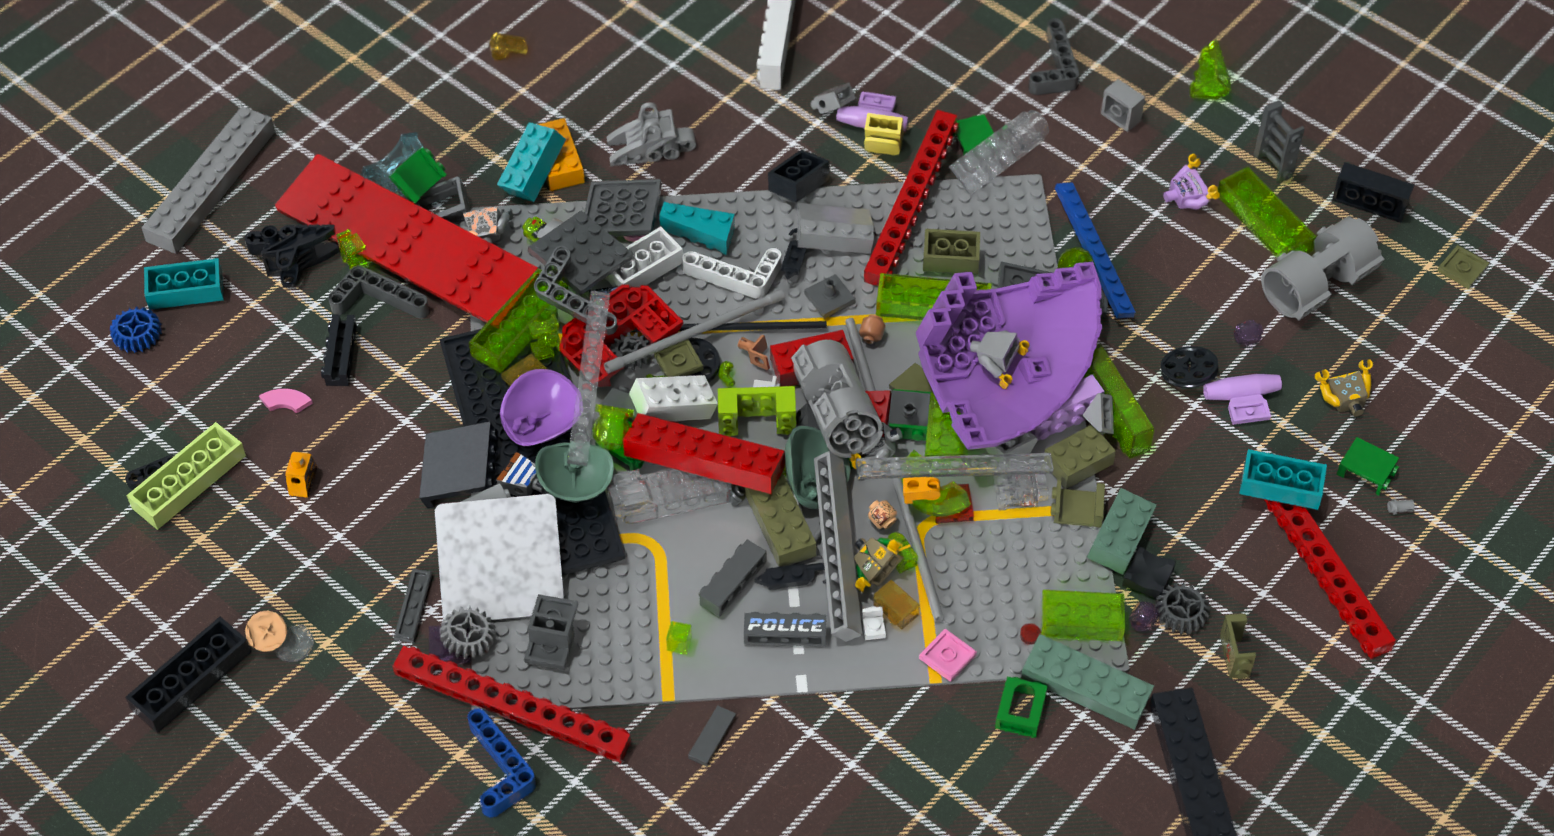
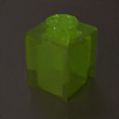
[666,621,692,655]

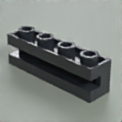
[321,315,357,386]

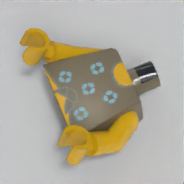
[1315,359,1373,417]

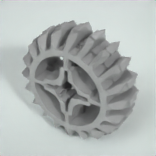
[440,606,495,660]

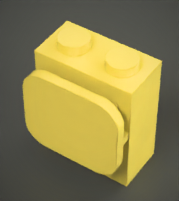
[864,113,903,155]

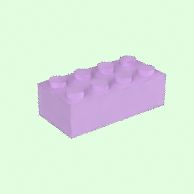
[1030,375,1104,441]

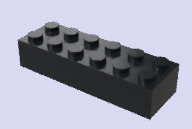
[125,616,252,733]

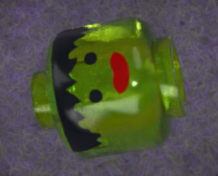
[522,216,547,243]

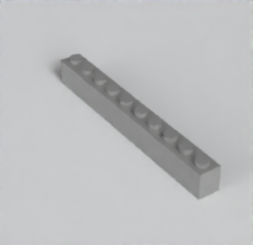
[814,451,862,642]

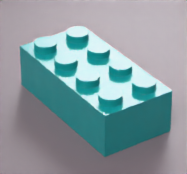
[497,122,566,202]
[144,258,224,309]
[1239,449,1327,510]

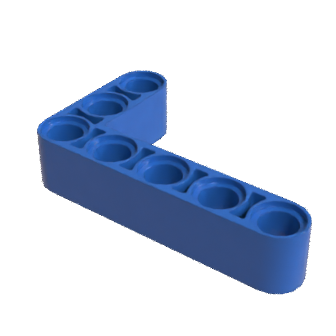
[468,708,536,818]

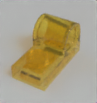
[489,32,528,60]

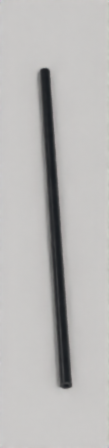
[631,321,827,332]

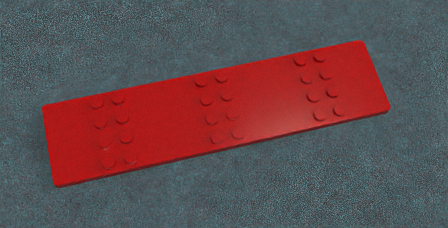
[275,154,540,328]

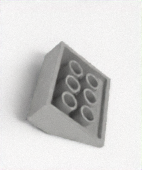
[797,203,874,254]

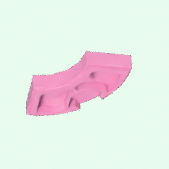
[259,389,313,413]

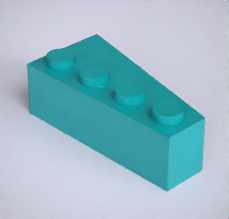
[659,202,735,255]

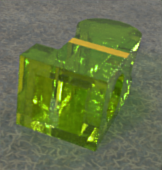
[888,532,918,574]

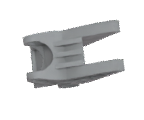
[607,102,696,166]

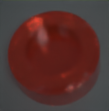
[1020,623,1041,645]

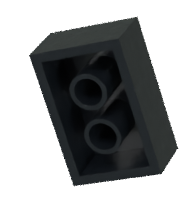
[768,149,830,203]

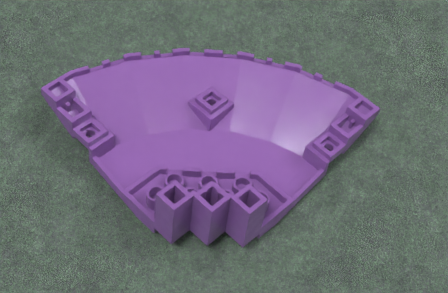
[916,262,1102,450]

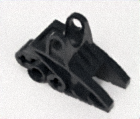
[244,225,340,288]

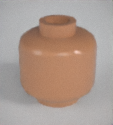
[859,315,886,344]

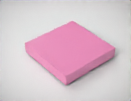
[919,629,977,682]

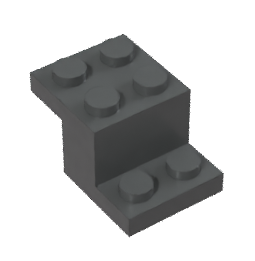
[524,594,578,670]

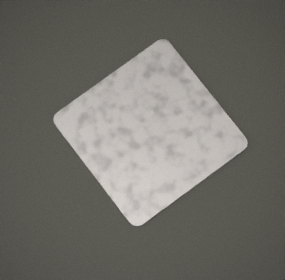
[435,494,564,620]

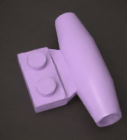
[837,92,908,131]
[1203,374,1282,425]

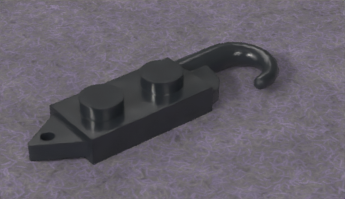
[781,228,807,280]
[755,563,826,590]

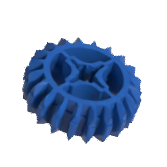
[110,306,162,353]

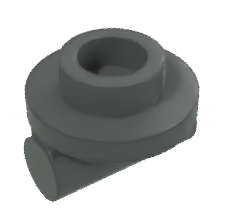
[727,484,745,506]

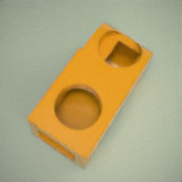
[903,477,941,504]

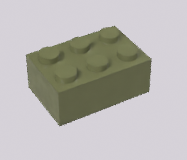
[923,229,980,274]
[1043,425,1116,489]

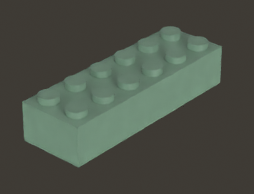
[1021,634,1154,730]

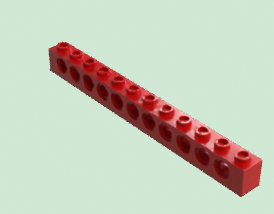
[864,110,959,288]
[1264,499,1396,659]
[392,645,631,763]

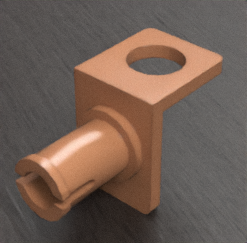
[738,335,770,370]

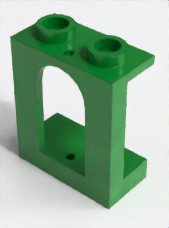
[995,676,1048,738]

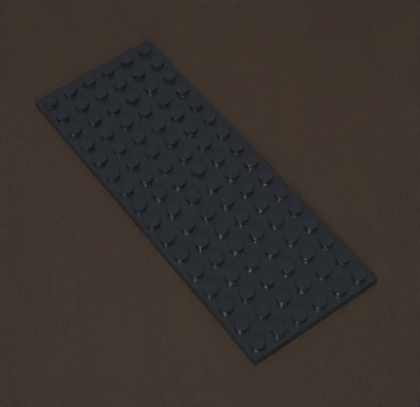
[439,313,625,575]

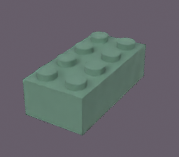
[1087,488,1156,575]

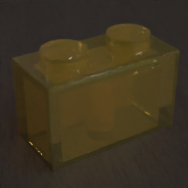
[873,580,920,629]

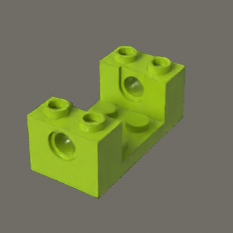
[718,386,796,436]

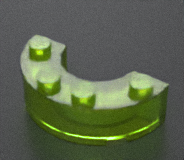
[901,450,971,516]

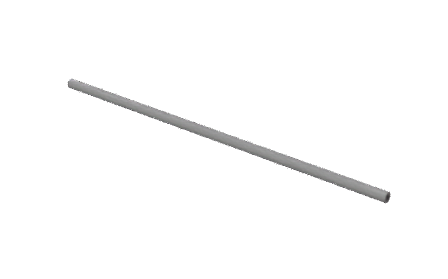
[845,318,944,622]

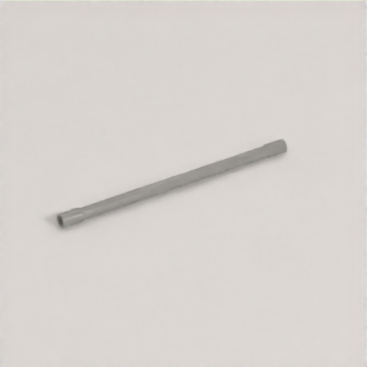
[604,289,785,373]

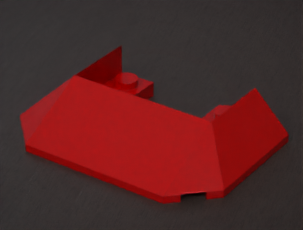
[559,284,683,387]

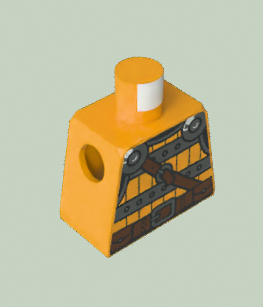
[285,452,317,498]

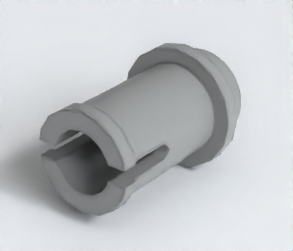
[1387,499,1415,515]

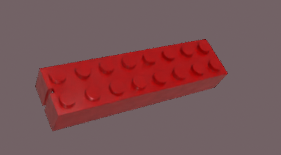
[623,413,785,494]

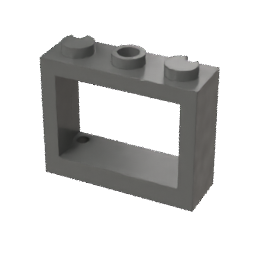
[415,176,470,225]

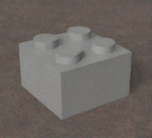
[1101,79,1145,132]

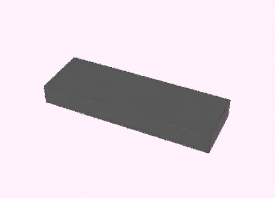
[688,705,736,767]

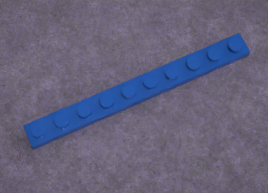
[1055,183,1136,319]

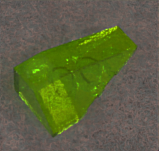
[1190,39,1231,100]

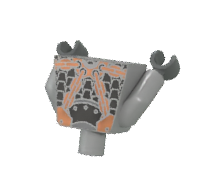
[458,206,514,243]

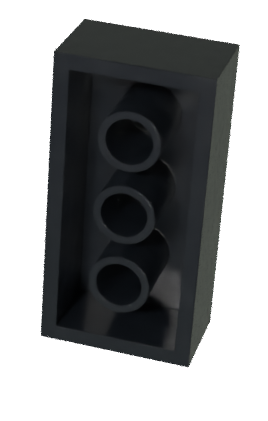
[1332,162,1415,223]

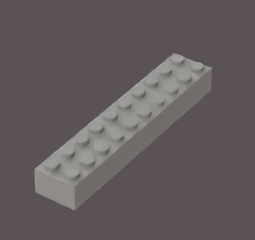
[142,106,275,254]

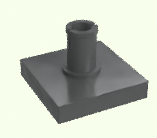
[804,274,856,319]
[888,390,930,426]

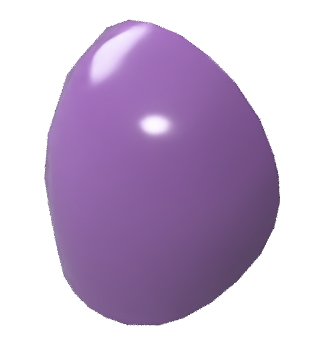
[500,369,583,446]

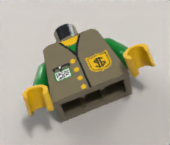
[854,537,903,593]

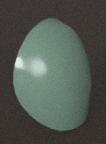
[785,426,850,509]
[535,443,614,503]

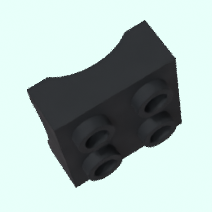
[1122,546,1176,599]

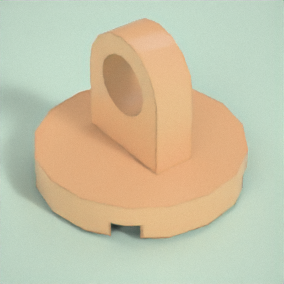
[245,610,287,652]

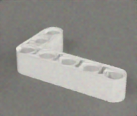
[682,248,781,299]

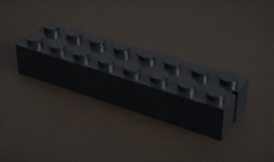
[1149,687,1237,836]

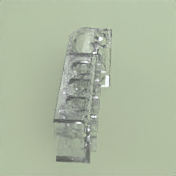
[949,110,1049,196]
[607,468,731,524]

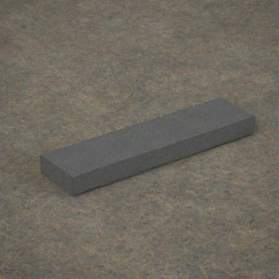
[394,569,433,643]

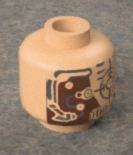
[868,500,897,530]

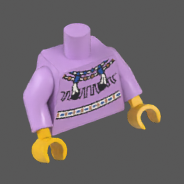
[1163,154,1220,210]

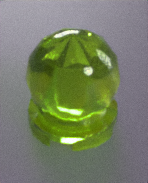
[592,404,634,450]

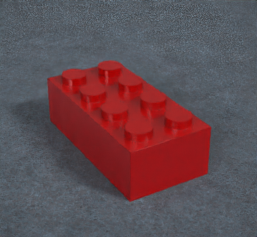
[770,330,854,387]

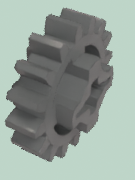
[611,332,651,370]

